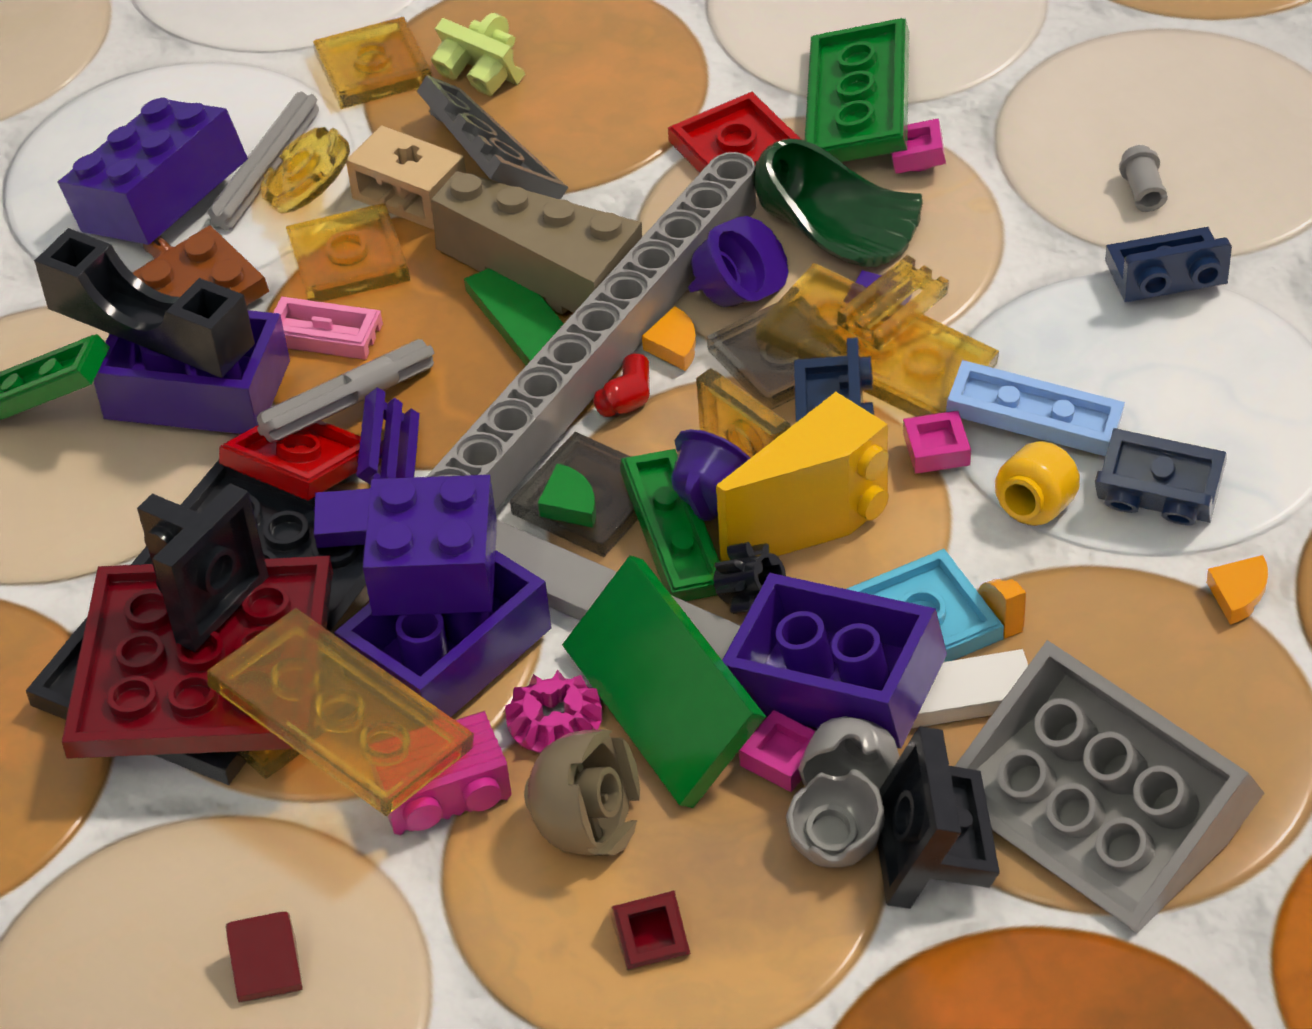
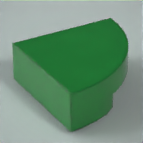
[538,463,596,528]

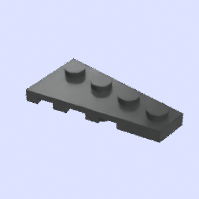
[417,75,568,199]

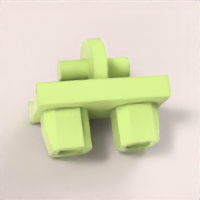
[431,13,525,96]

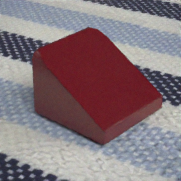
[609,891,691,970]
[225,911,303,1002]

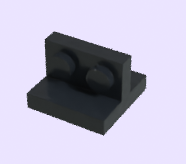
[137,483,269,652]
[877,726,1000,909]

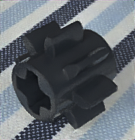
[714,542,786,614]

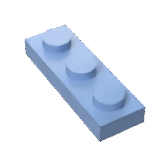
[946,360,1125,457]

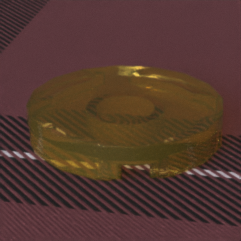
[261,127,350,214]

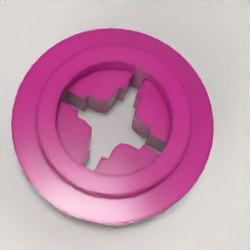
[505,669,602,753]

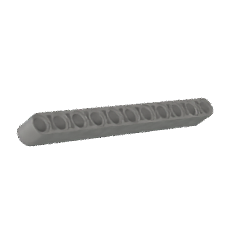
[426,152,756,511]

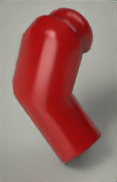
[593,353,650,417]

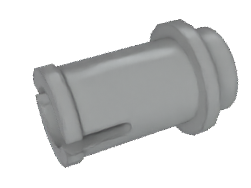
[1119,145,1168,212]

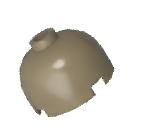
[524,729,640,856]

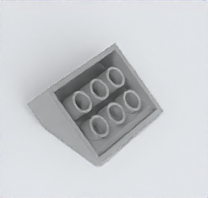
[955,640,1264,933]

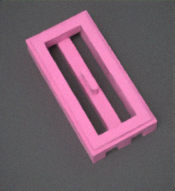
[273,297,383,360]

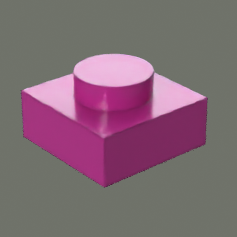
[892,118,946,174]
[903,410,971,474]
[739,710,815,792]

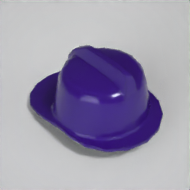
[688,216,789,307]
[671,429,750,521]

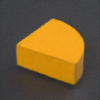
[642,306,696,371]
[1206,555,1268,625]
[978,579,1026,639]

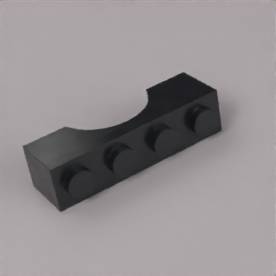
[34,228,255,378]

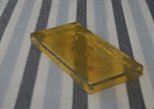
[756,263,999,417]
[207,608,474,816]

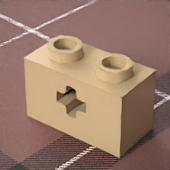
[346,125,466,230]

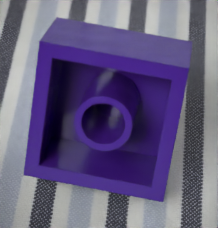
[363,475,497,616]

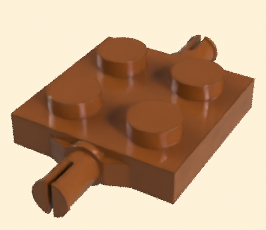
[132,225,270,306]

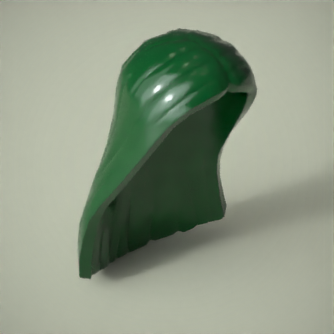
[754,139,923,267]

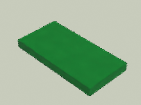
[804,18,909,162]
[562,555,766,808]

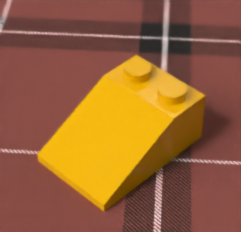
[716,392,889,562]

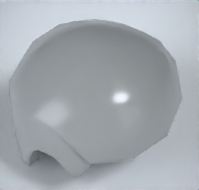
[798,716,900,789]
[786,770,884,868]

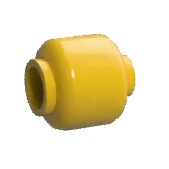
[995,441,1080,526]

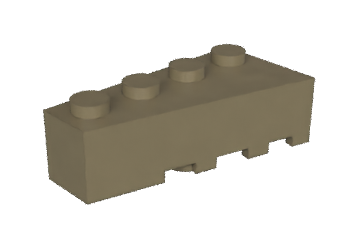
[431,171,642,315]

